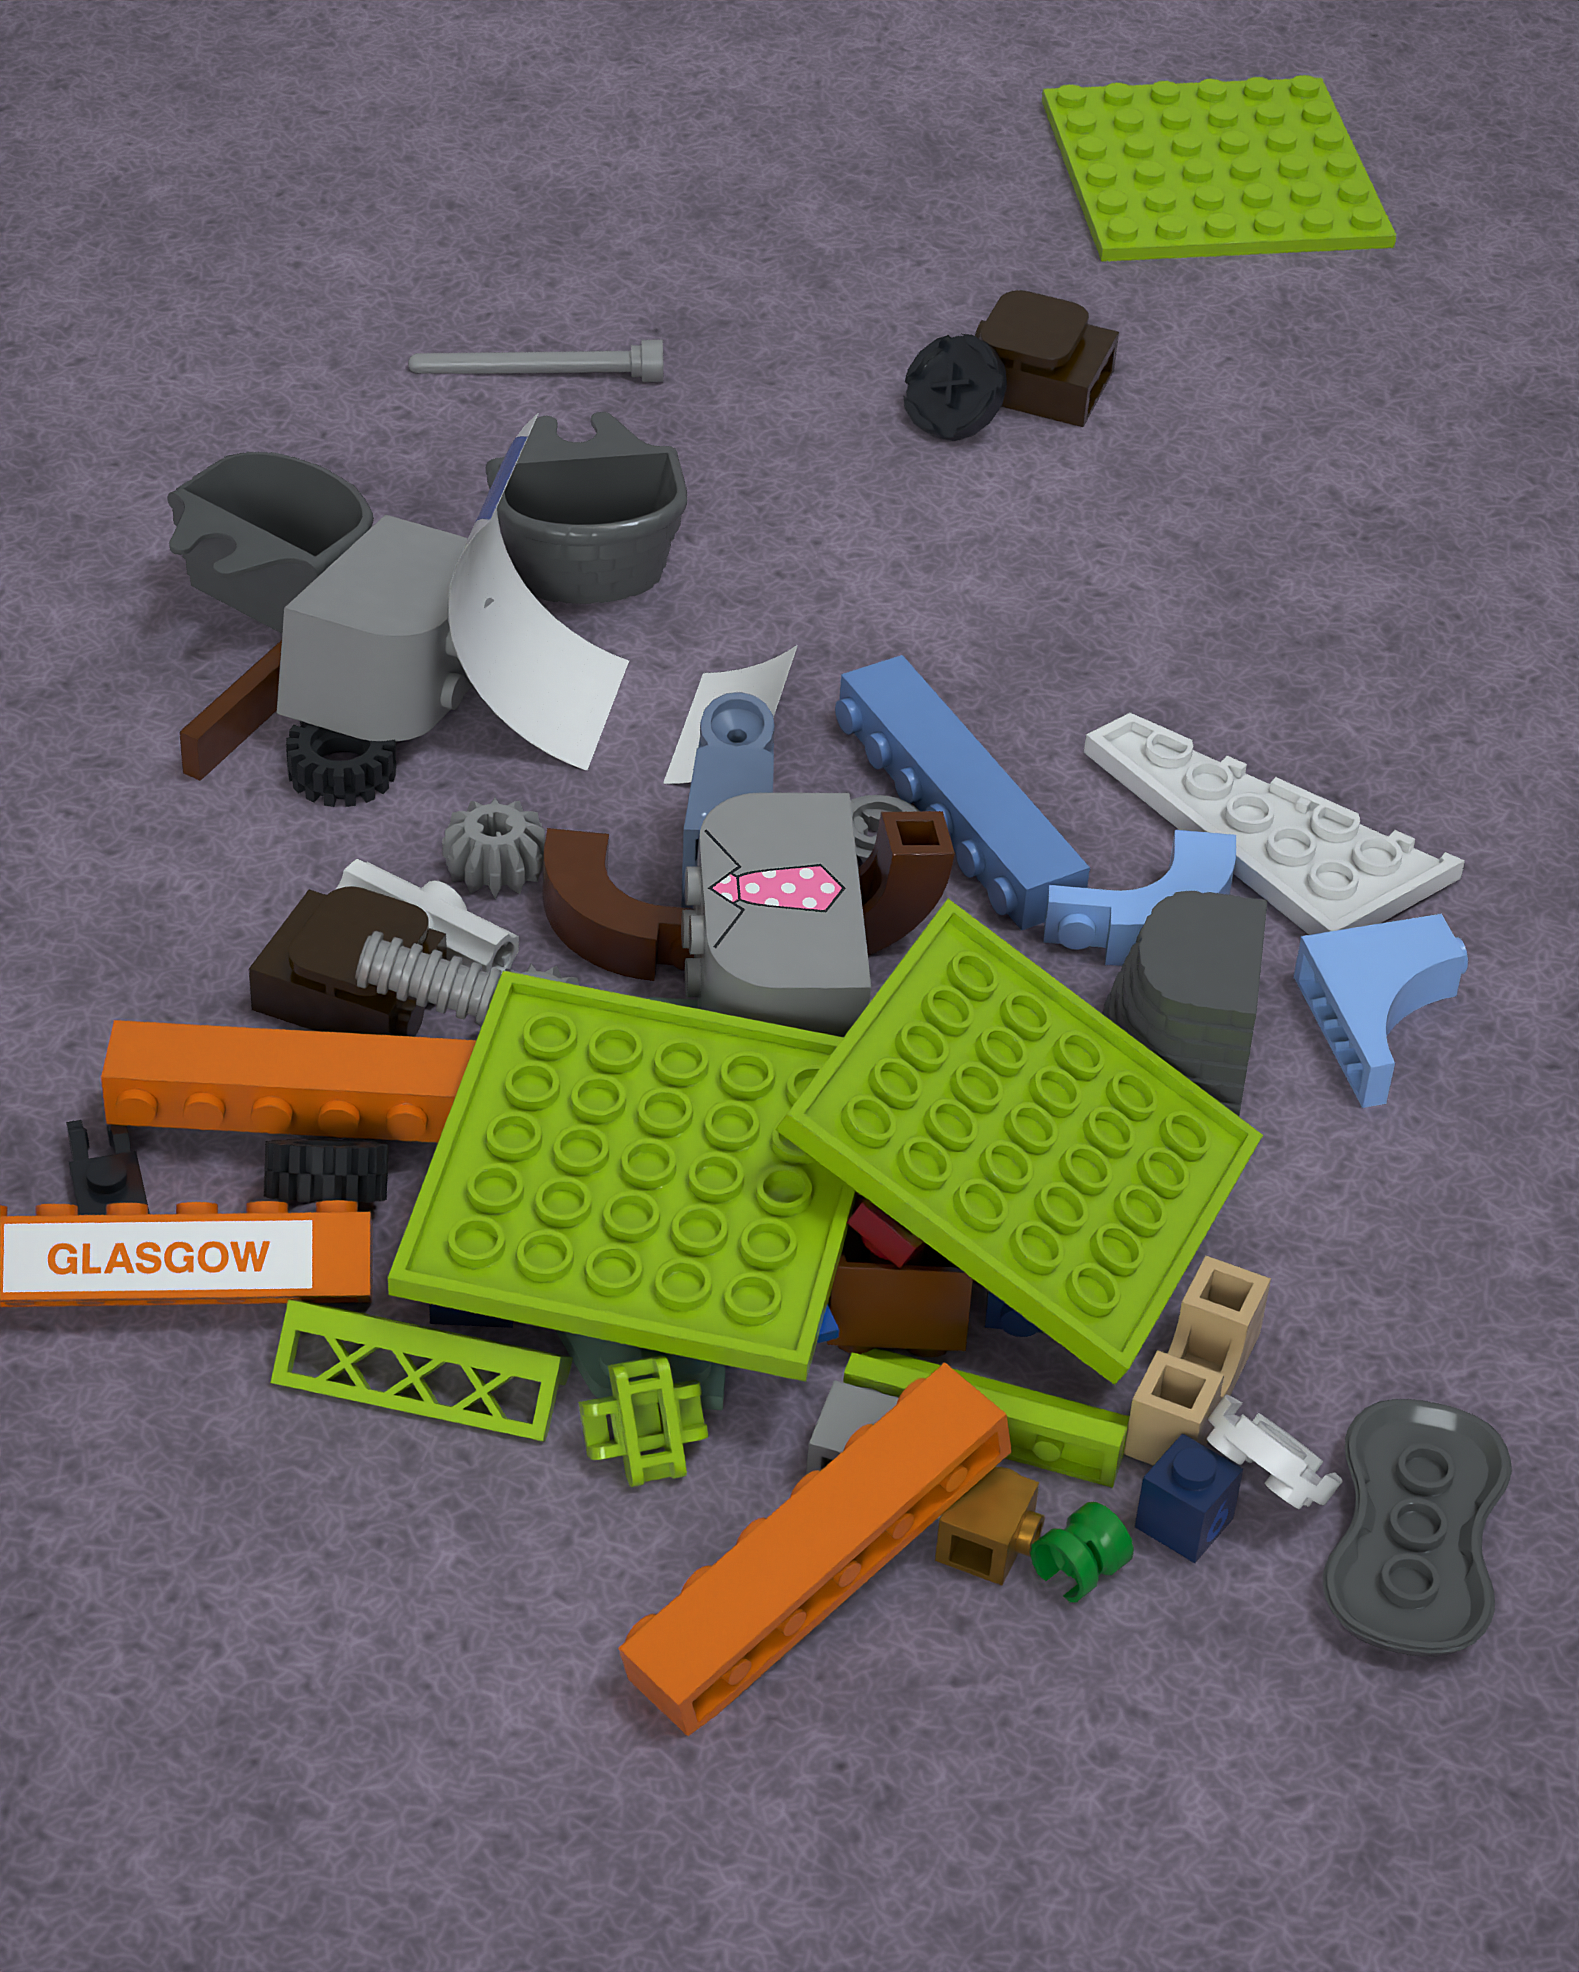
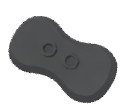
[1323,1399,1512,1657]

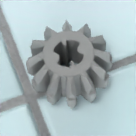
[442,797,546,899]

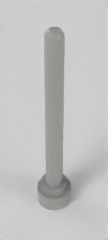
[408,340,663,382]

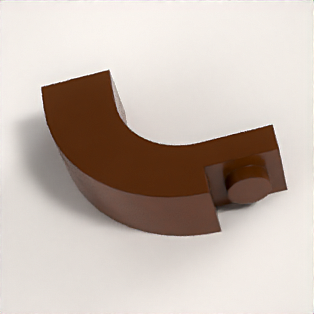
[858,811,955,955]
[543,828,694,981]

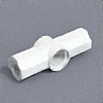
[335,859,519,974]

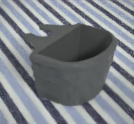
[486,412,687,604]
[167,452,374,633]
[1102,891,1268,1116]

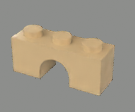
[1123,1255,1271,1466]

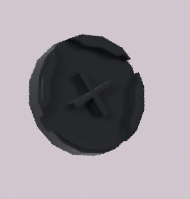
[903,334,1007,441]

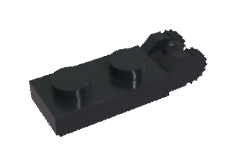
[66,1120,150,1215]

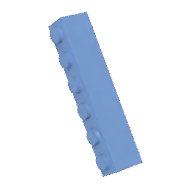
[835,655,1090,931]

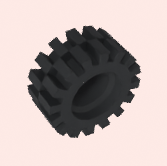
[286,721,396,807]
[264,1139,389,1203]

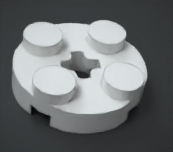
[1206,1395,1342,1509]

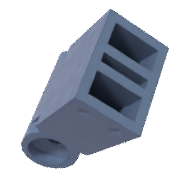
[681,692,775,909]

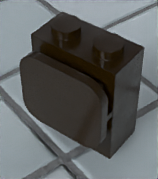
[975,290,1119,427]
[249,886,447,1037]

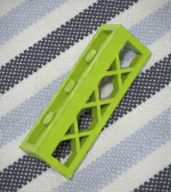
[270,1300,573,1441]
[843,1348,1130,1488]

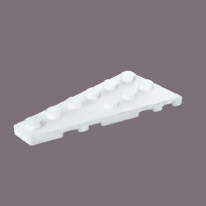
[1084,713,1465,935]

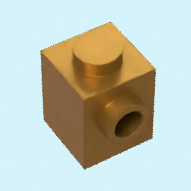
[935,1466,1045,1586]

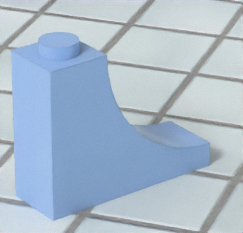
[1294,914,1468,1108]

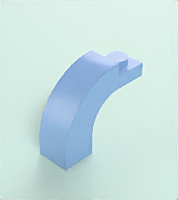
[1044,830,1236,966]

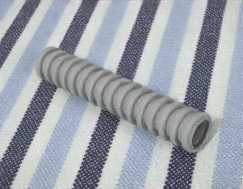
[355,931,502,1025]

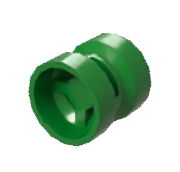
[1030,1502,1134,1602]

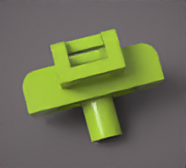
[578,1355,709,1487]

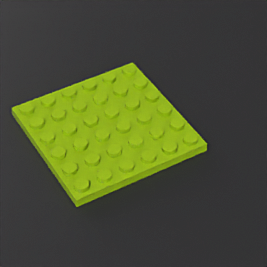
[1042,75,1397,262]
[775,899,1263,1385]
[388,971,858,1382]

